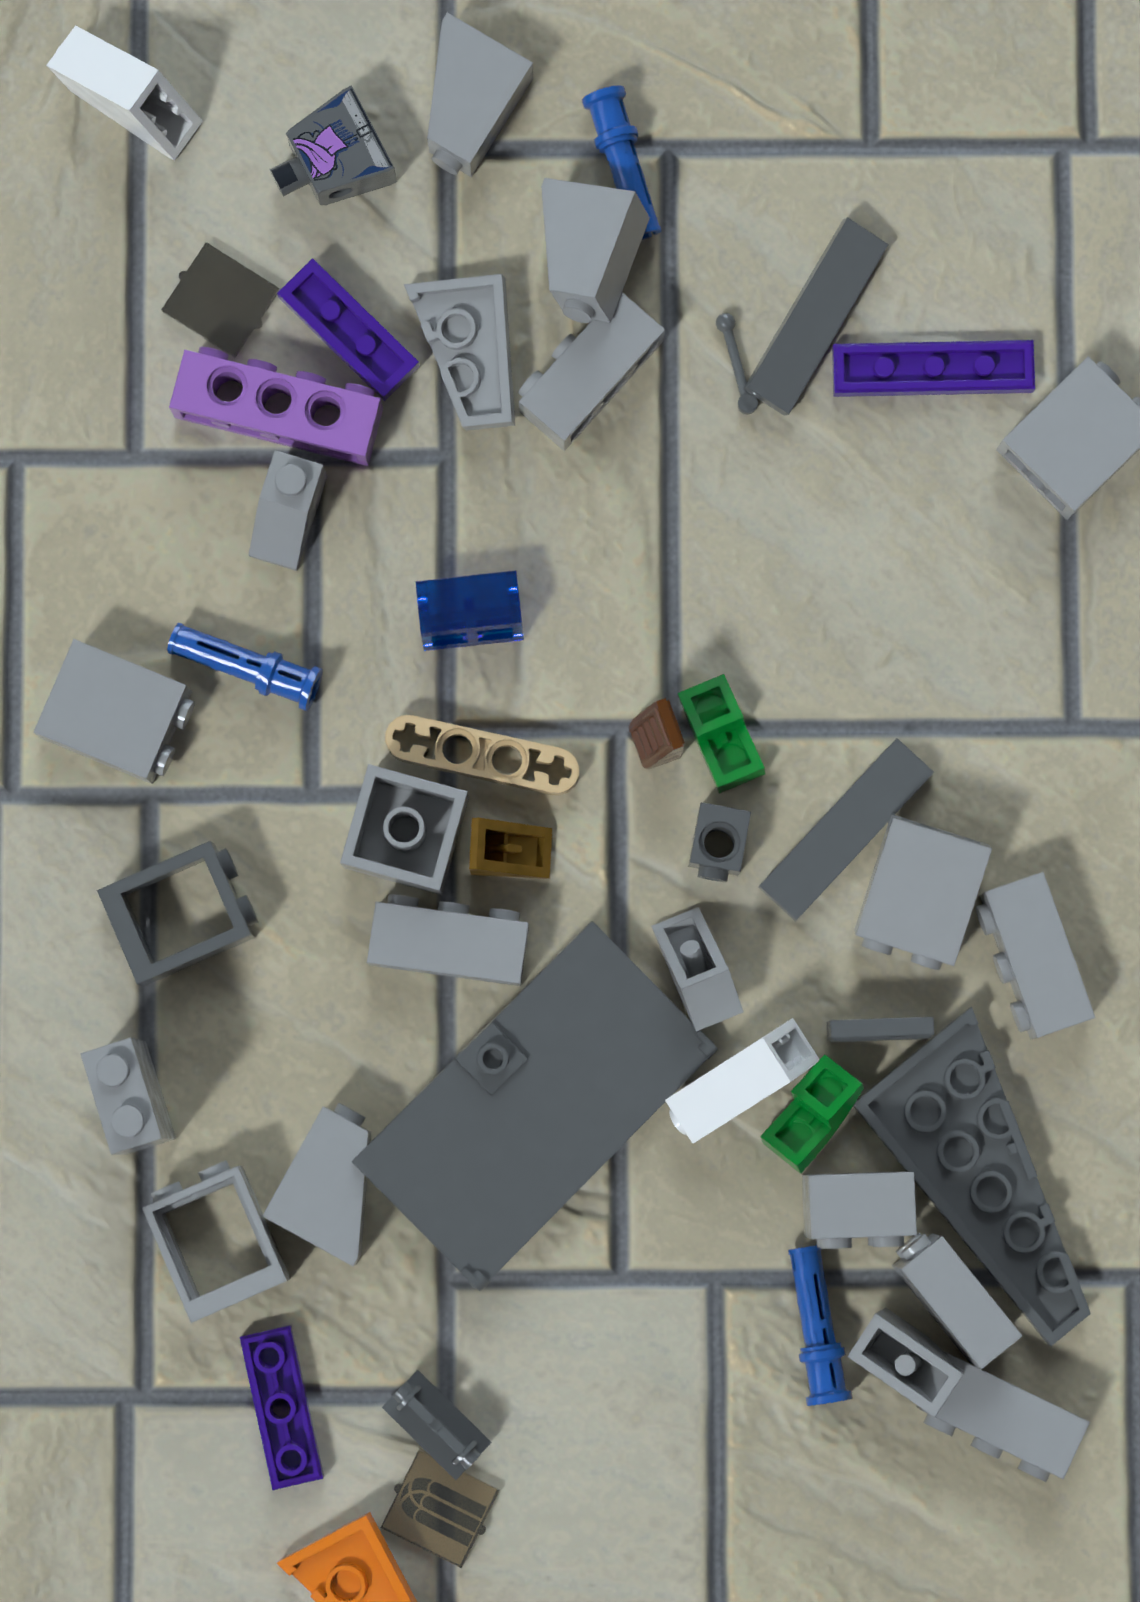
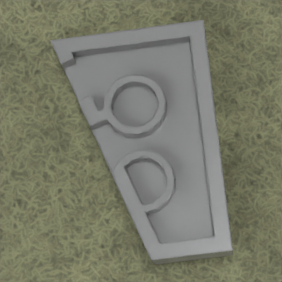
[404,274,515,431]

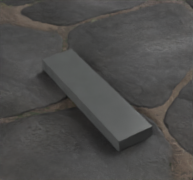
[743,217,889,416]
[759,738,934,922]

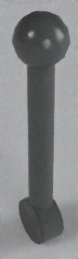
[716,313,758,415]

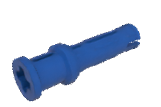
[582,85,662,240]
[167,623,323,711]
[788,1245,853,1406]

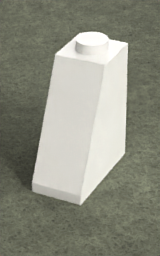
[46,25,203,161]
[665,1018,820,1143]

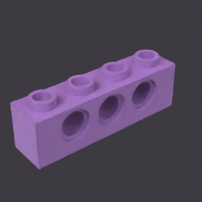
[169,347,383,466]

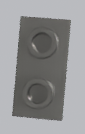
[382,1370,492,1480]

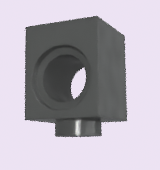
[688,802,751,882]

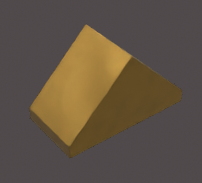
[469,817,553,879]

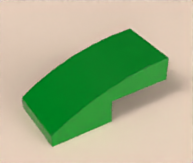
[677,674,766,794]
[760,1054,864,1174]

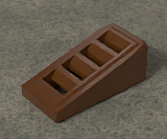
[629,698,685,769]

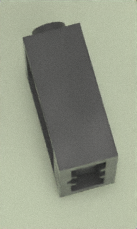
[97,841,259,987]

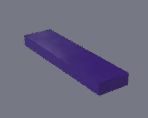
[832,340,1035,397]

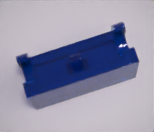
[415,570,524,651]

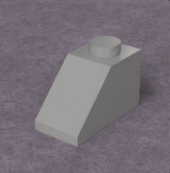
[248,450,328,571]
[651,907,744,1032]
[847,1308,965,1417]

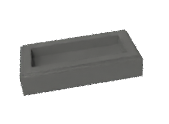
[826,1017,934,1042]

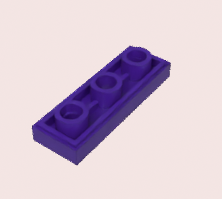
[240,1325,324,1490]

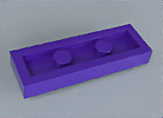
[277,258,420,401]

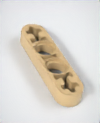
[385,715,579,795]

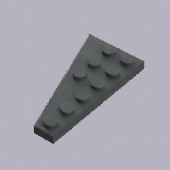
[853,1007,1091,1346]

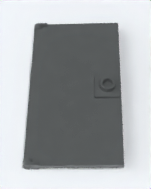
[351,921,718,1291]

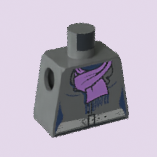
[270,85,397,205]

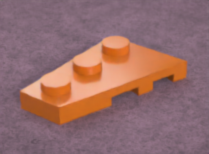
[277,1512,417,1602]

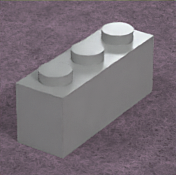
[518,292,665,451]
[976,872,1096,1040]
[367,894,529,986]
[916,1351,1090,1482]

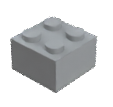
[340,764,469,895]
[802,1171,917,1249]

